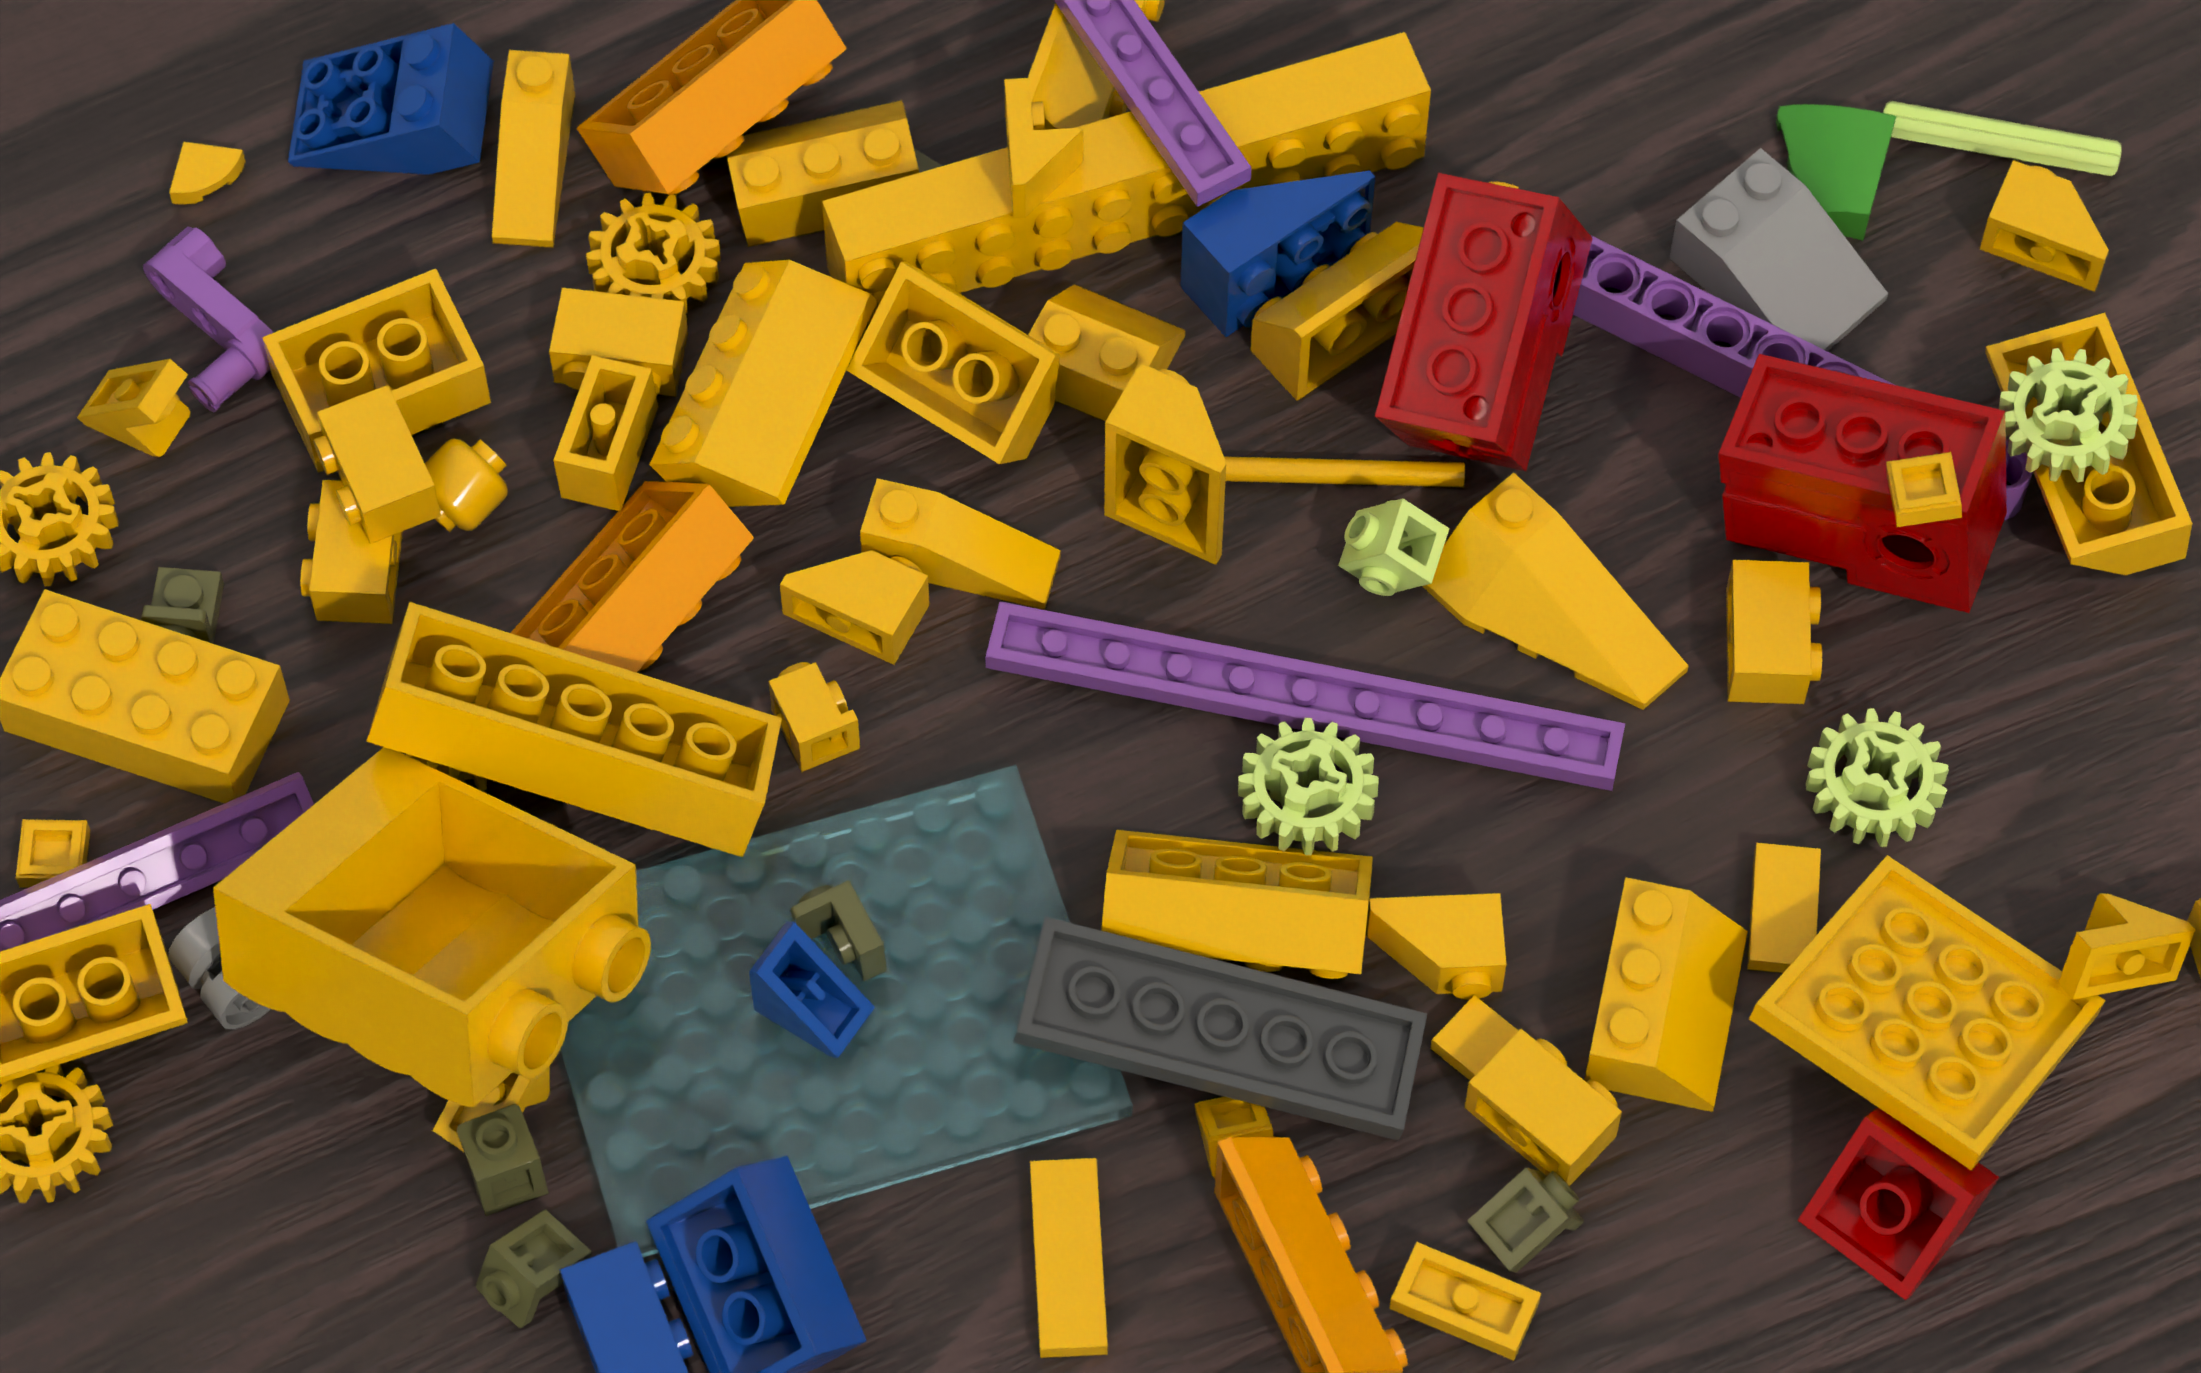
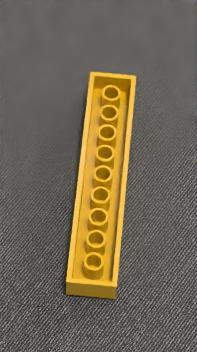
[822,32,1431,322]

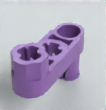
[143,226,274,412]

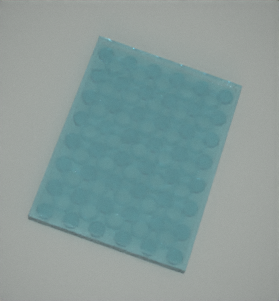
[560,765,1133,1257]

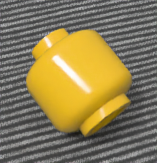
[425,438,508,532]

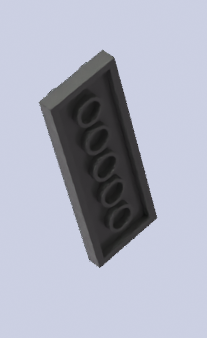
[1013,916,1427,1141]

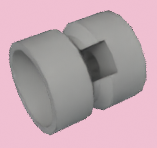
[168,907,271,1030]

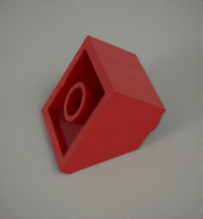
[1797,1108,1999,1300]

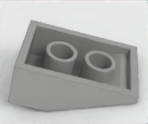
[1669,148,1888,352]

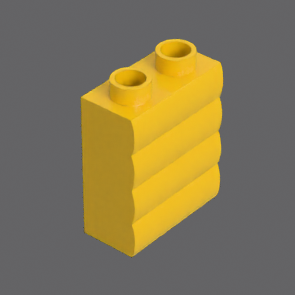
[213,747,651,1108]

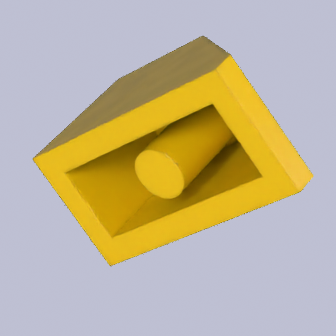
[1980,160,2109,292]
[780,550,930,665]
[1366,893,1506,1000]

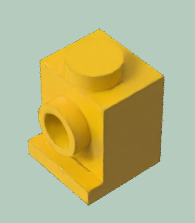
[768,662,860,772]

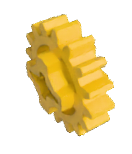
[586,193,721,314]
[0,452,118,586]
[0,1064,113,1203]

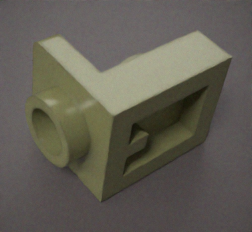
[141,567,224,644]
[790,880,887,981]
[457,1105,549,1217]
[1467,1167,1584,1273]
[476,1209,592,1328]

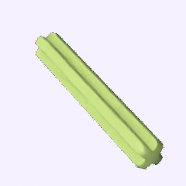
[1883,101,2122,176]

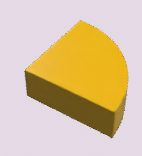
[169,142,246,204]

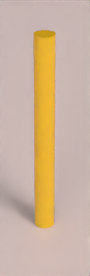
[1224,456,1465,487]

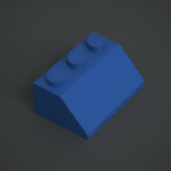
[646,1156,867,1373]

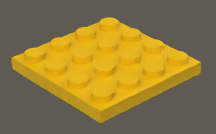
[1749,855,2106,1171]

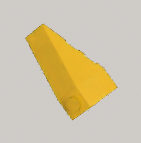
[1422,472,1689,710]

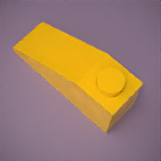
[492,50,575,248]
[860,478,1061,610]

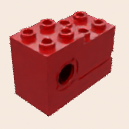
[1375,173,1593,471]
[1718,354,2007,613]

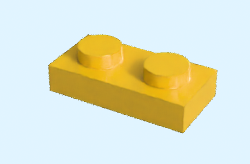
[1389,1242,1541,1361]

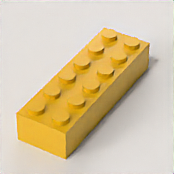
[366,602,782,857]

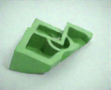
[1776,104,1896,241]

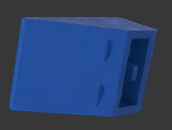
[288,23,494,175]
[1181,170,1375,337]

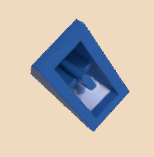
[749,921,875,1058]

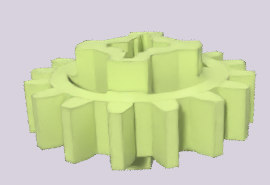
[1999,348,2138,482]
[1805,708,1949,847]
[1238,718,1379,855]

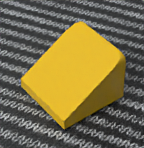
[1194,1097,1274,1178]

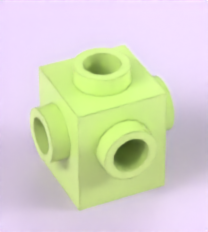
[1338,498,1450,596]

